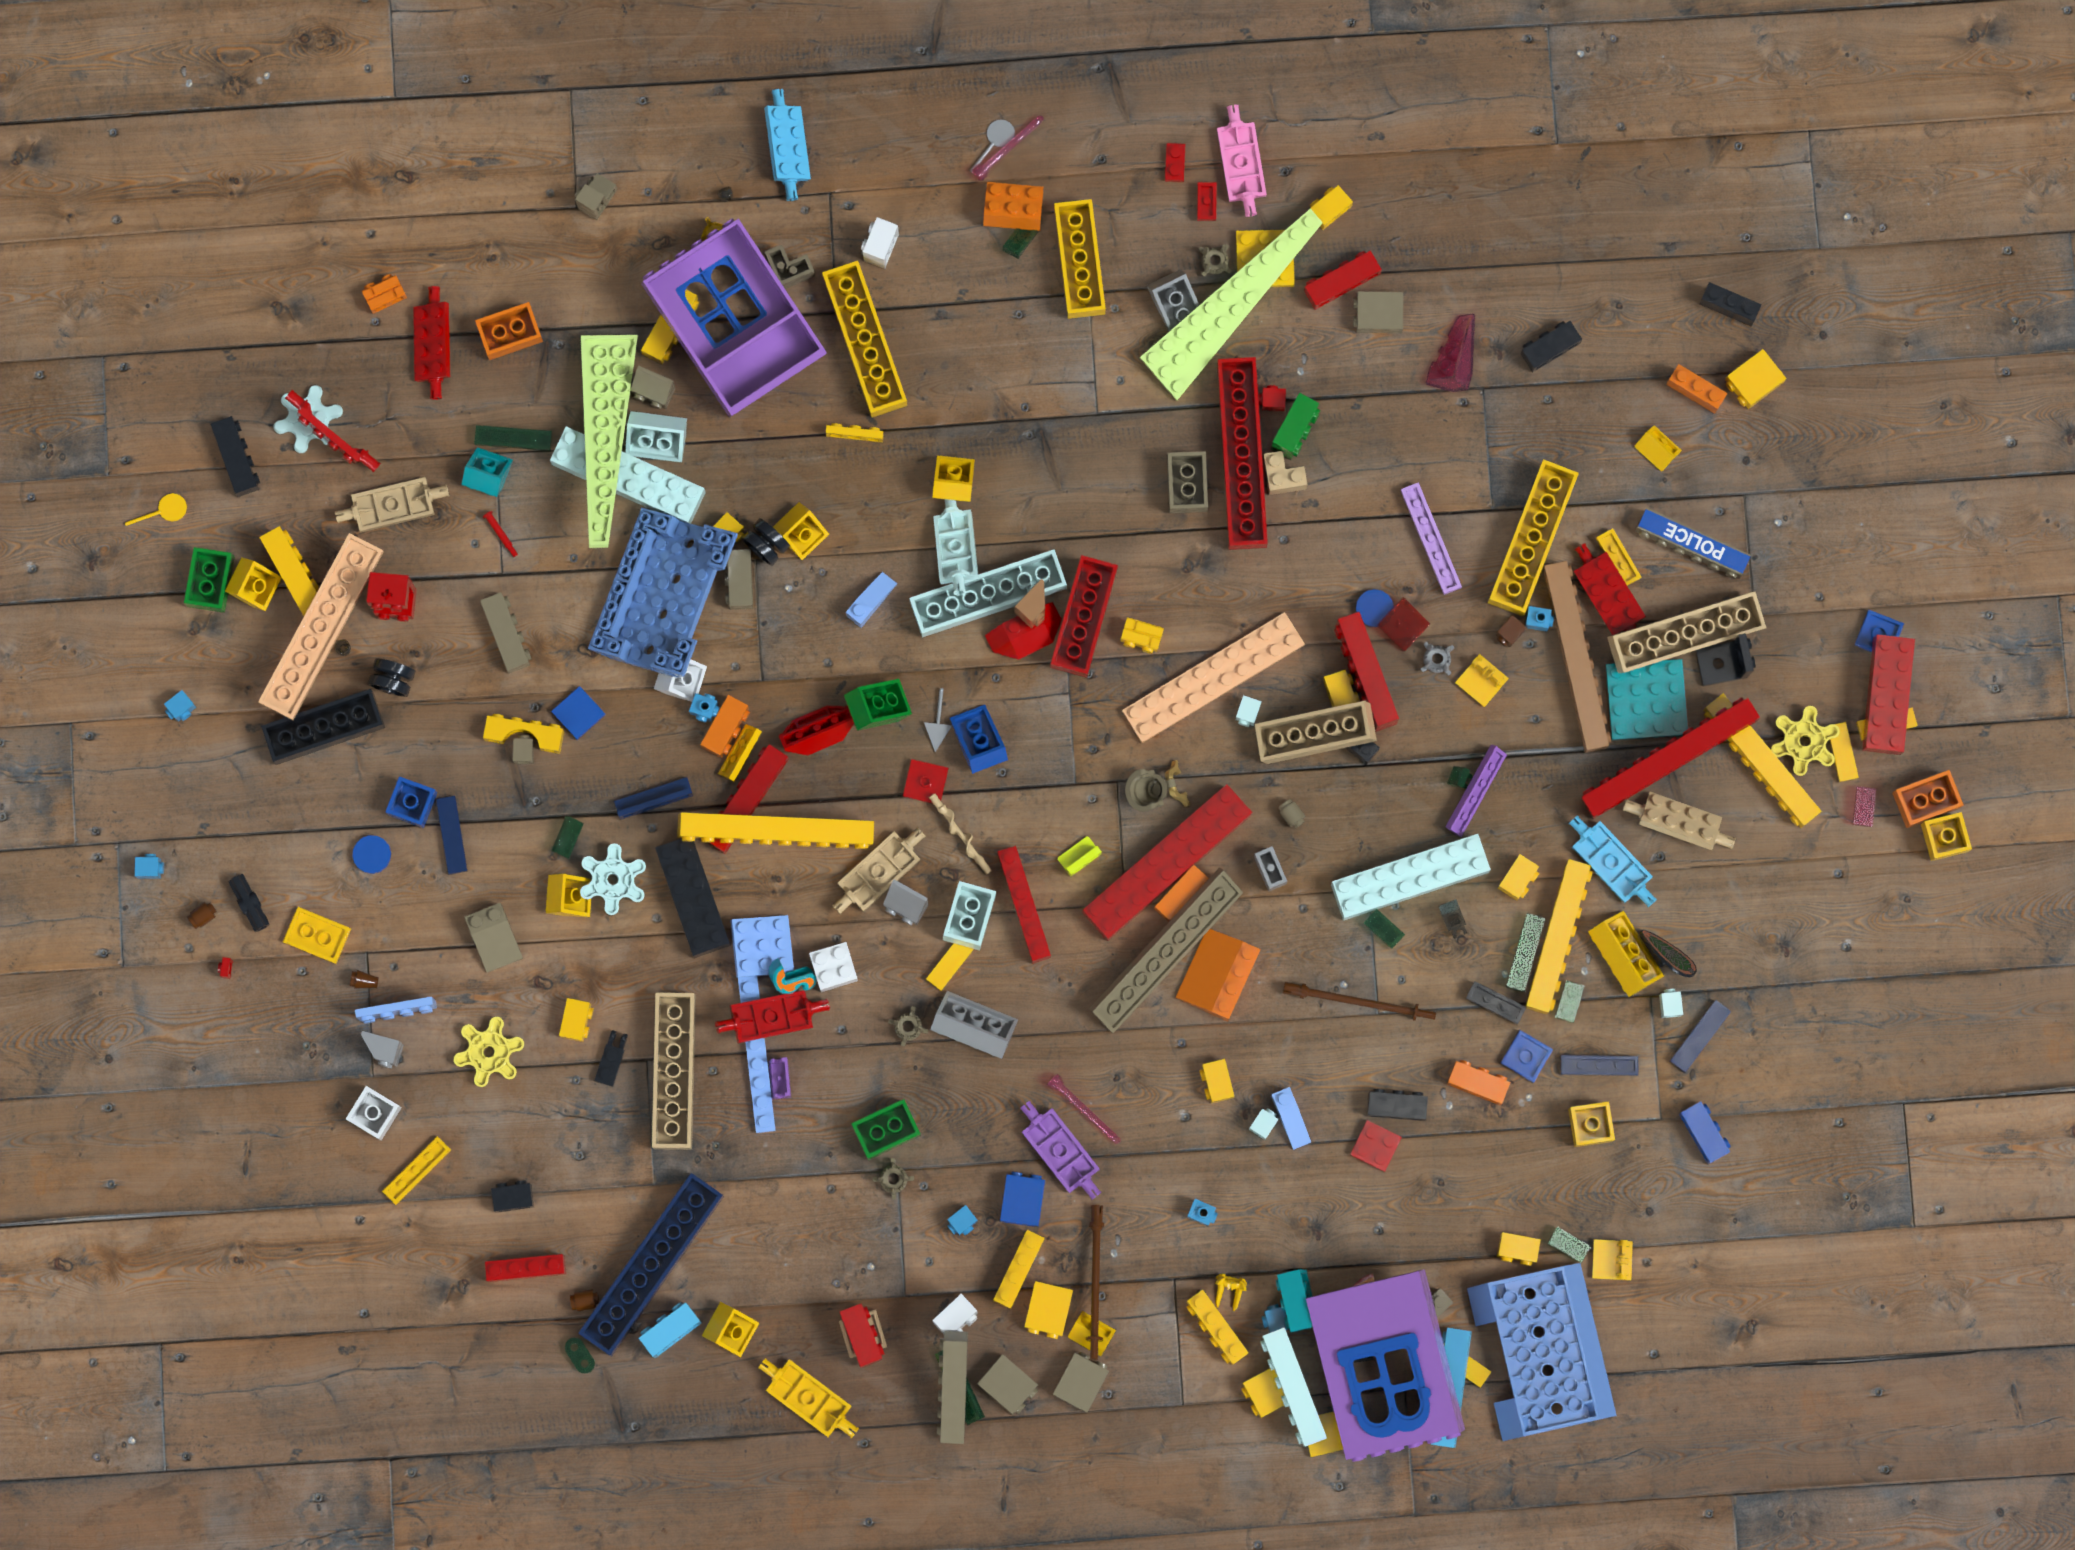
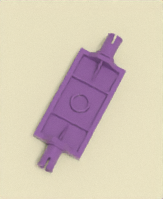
[1020,1101,1102,1200]

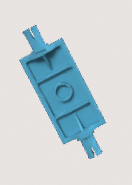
[764,89,811,201]
[1569,815,1657,907]

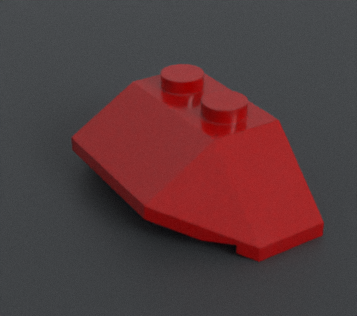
[985,602,1061,660]
[779,705,854,756]

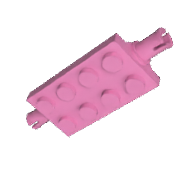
[1217,105,1267,217]

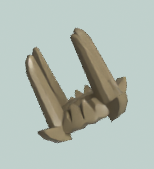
[1198,244,1232,277]
[888,1006,928,1047]
[873,1158,914,1200]

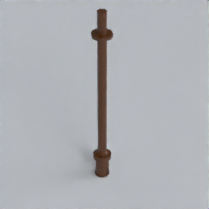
[1283,982,1436,1021]
[1086,1205,1104,1360]

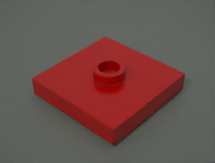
[903,759,949,804]

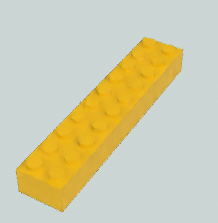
[677,813,874,849]

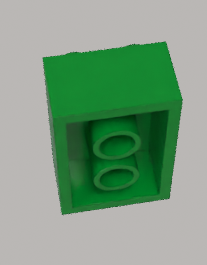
[1271,393,1321,460]
[184,547,235,613]
[844,679,912,731]
[851,1099,921,1160]

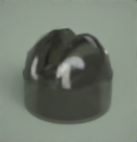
[717,186,733,202]
[335,639,351,656]

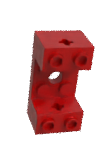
[367,572,417,622]

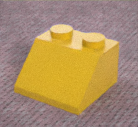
[773,502,829,560]
[546,874,592,917]
[702,1301,759,1357]

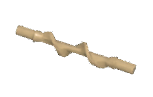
[929,794,992,875]

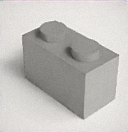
[1254,846,1287,892]

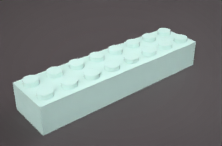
[550,426,706,524]
[909,550,1067,637]
[1331,834,1490,921]

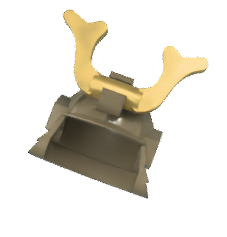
[1125,760,1190,812]

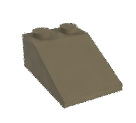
[465,903,523,973]

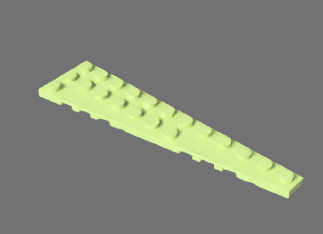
[1140,208,1323,401]
[581,335,638,548]

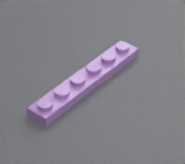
[1400,482,1462,595]

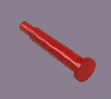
[483,511,518,558]

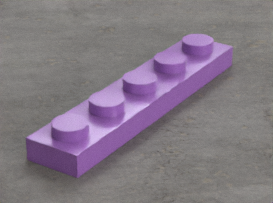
[1446,744,1507,837]

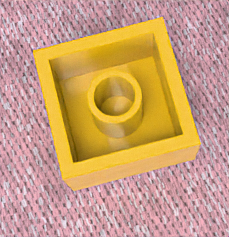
[932,455,975,502]
[225,557,282,611]
[1921,812,1972,861]
[1568,1102,1615,1147]

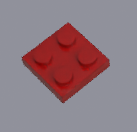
[1350,1120,1402,1172]

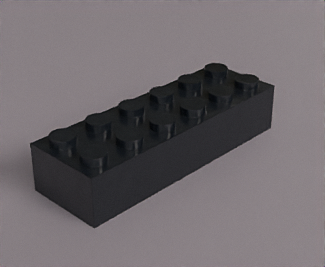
[261,689,385,765]
[655,838,731,959]

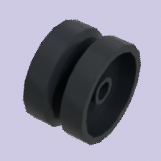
[741,518,790,566]
[367,658,416,697]

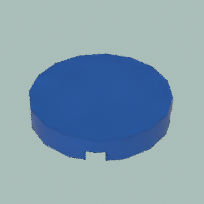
[1356,589,1394,627]
[352,835,392,874]

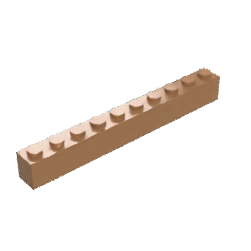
[1543,561,1611,753]

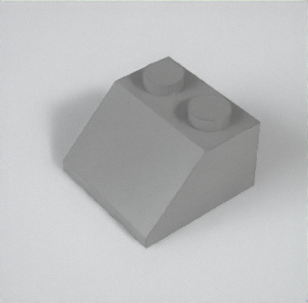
[361,1031,404,1069]

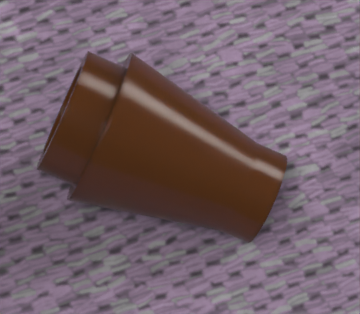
[350,970,379,989]

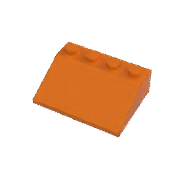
[1175,929,1261,1022]

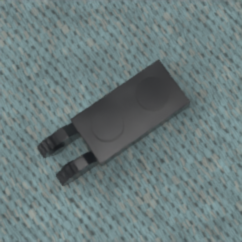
[594,1030,628,1087]

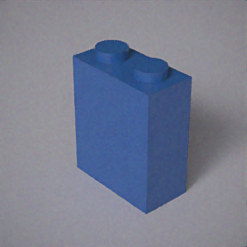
[1000,1172,1045,1227]

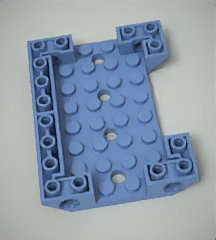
[588,507,738,678]
[1467,1263,1617,1441]

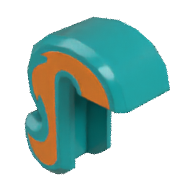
[769,958,817,994]

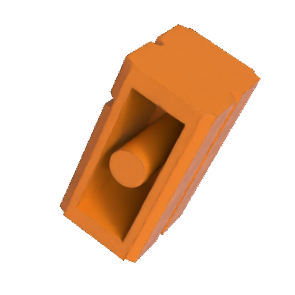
[362,274,407,314]

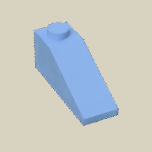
[846,572,897,628]
[1271,1087,1311,1150]

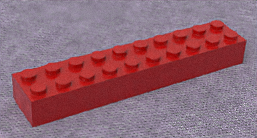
[1217,357,1268,550]
[1581,697,1760,819]
[1082,784,1253,941]

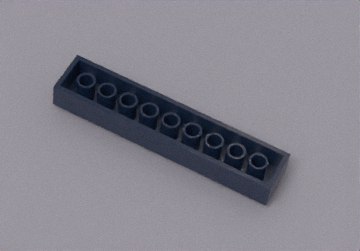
[578,1173,724,1357]

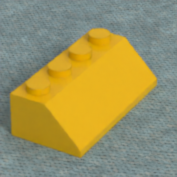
[1588,911,1664,997]

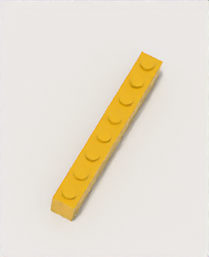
[1703,693,1822,828]
[1525,859,1593,1014]

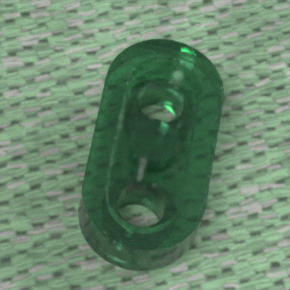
[565,1338,595,1374]

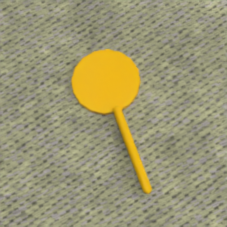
[125,493,187,526]

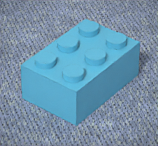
[639,1302,702,1358]

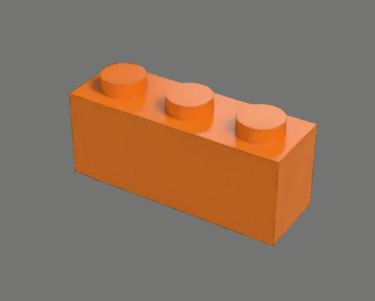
[1666,364,1727,414]
[700,695,750,758]
[1154,865,1209,922]
[1447,1060,1511,1106]

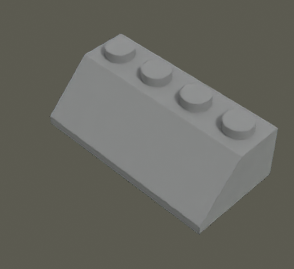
[930,991,1018,1059]

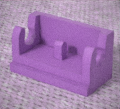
[769,1057,791,1099]

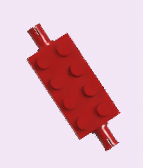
[413,286,450,400]
[285,389,381,472]
[1574,543,1646,635]
[715,990,830,1044]

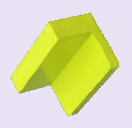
[1058,836,1102,877]

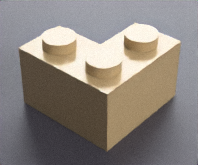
[1263,451,1308,495]

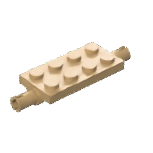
[335,477,450,533]
[1623,792,1736,850]
[832,827,926,914]

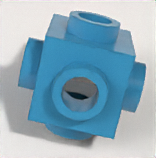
[689,693,720,723]

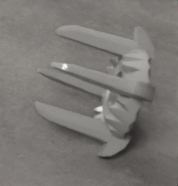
[1421,642,1454,676]

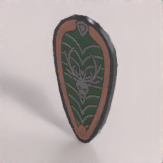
[1640,930,1697,978]

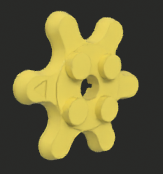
[1771,706,1840,776]
[454,1017,524,1087]

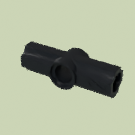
[228,874,270,932]

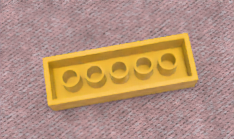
[1054,199,1106,319]
[259,526,319,616]

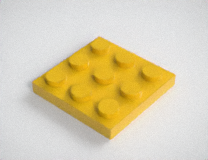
[1236,230,1294,287]

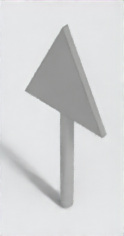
[924,688,952,752]

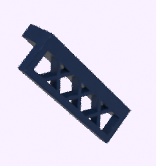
[614,777,693,820]

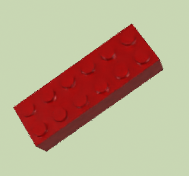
[1050,555,1118,678]
[1334,612,1399,732]
[1862,634,1915,755]

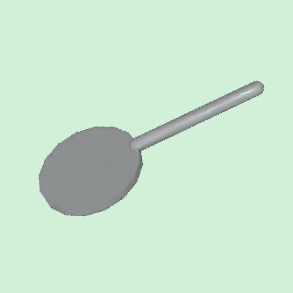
[970,120,1015,172]

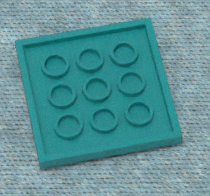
[1605,659,1688,741]

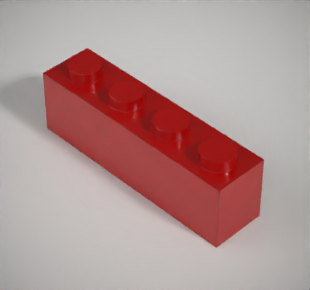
[1304,250,1382,310]
[485,1254,566,1282]

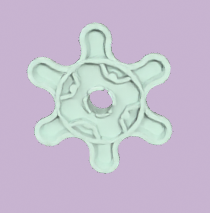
[274,385,343,453]
[580,843,646,915]

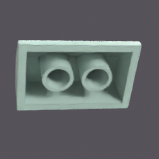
[626,411,687,462]

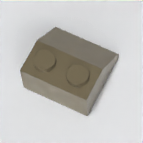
[630,366,675,409]

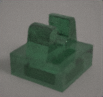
[1447,766,1473,789]

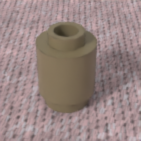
[1279,799,1306,828]

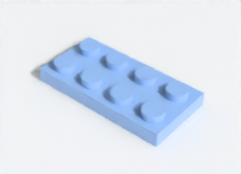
[355,997,437,1024]

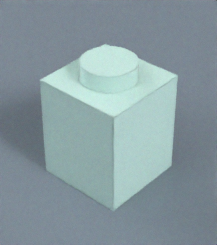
[1235,695,1261,727]
[1659,989,1683,1018]
[1249,1108,1278,1140]

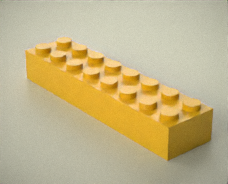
[822,261,907,418]
[1488,459,1579,617]

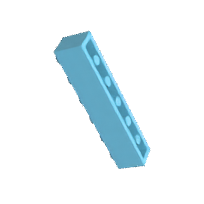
[1431,1328,1472,1448]

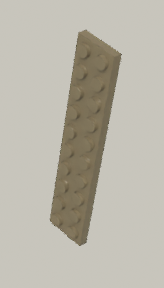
[1089,868,1243,1033]

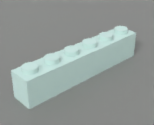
[1260,1327,1327,1447]

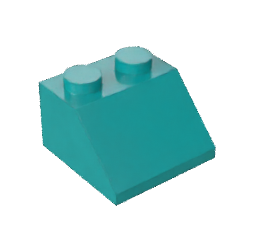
[461,447,513,497]

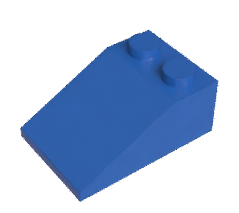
[950,705,1008,774]

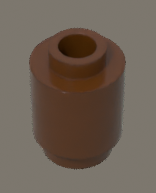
[187,902,217,929]
[570,1289,599,1311]

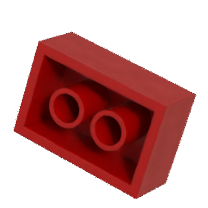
[840,1303,885,1368]

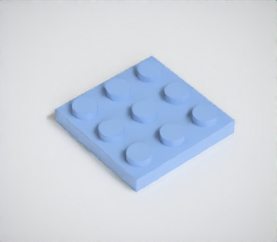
[730,915,794,978]

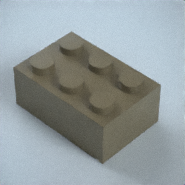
[1167,451,1208,513]

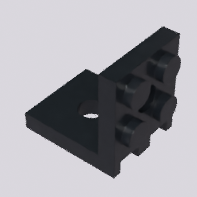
[1695,633,1756,686]

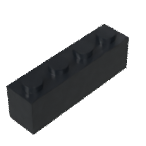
[210,416,261,497]

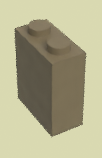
[1353,291,1403,334]
[1053,1352,1109,1413]
[977,1354,1038,1415]

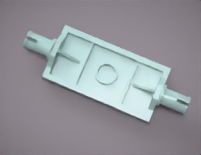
[933,499,979,596]

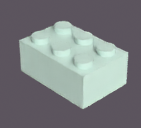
[943,881,996,951]

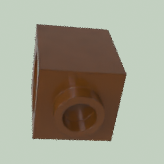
[1496,615,1527,647]

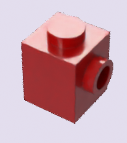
[1258,385,1286,411]

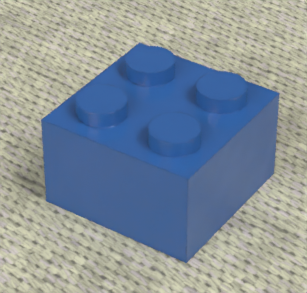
[386,776,437,828]

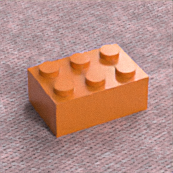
[983,182,1044,231]
[475,302,543,360]
[1892,770,1964,829]

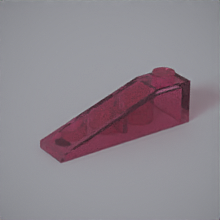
[1425,313,1475,392]

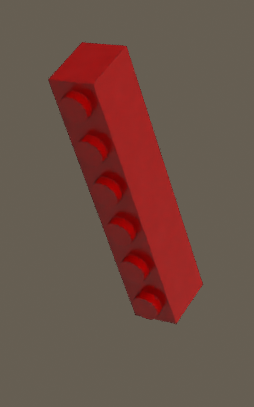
[707,744,789,854]
[997,846,1051,964]

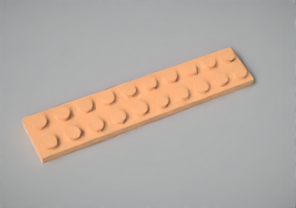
[258,533,384,720]
[1122,612,1305,743]

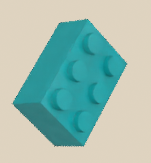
[1276,1269,1313,1332]

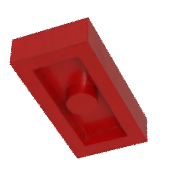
[1165,143,1186,182]
[1197,182,1217,221]

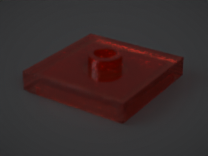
[1377,597,1430,652]

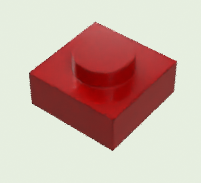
[218,957,233,979]

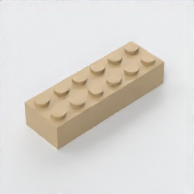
[1255,701,1377,764]

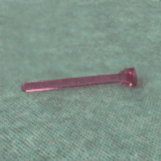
[972,115,1044,181]
[1047,1074,1121,1144]

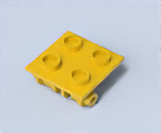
[1455,654,1509,707]
[1592,1239,1633,1280]

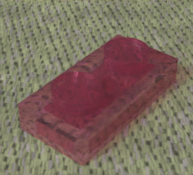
[1853,786,1876,827]

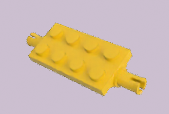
[758,1358,859,1439]

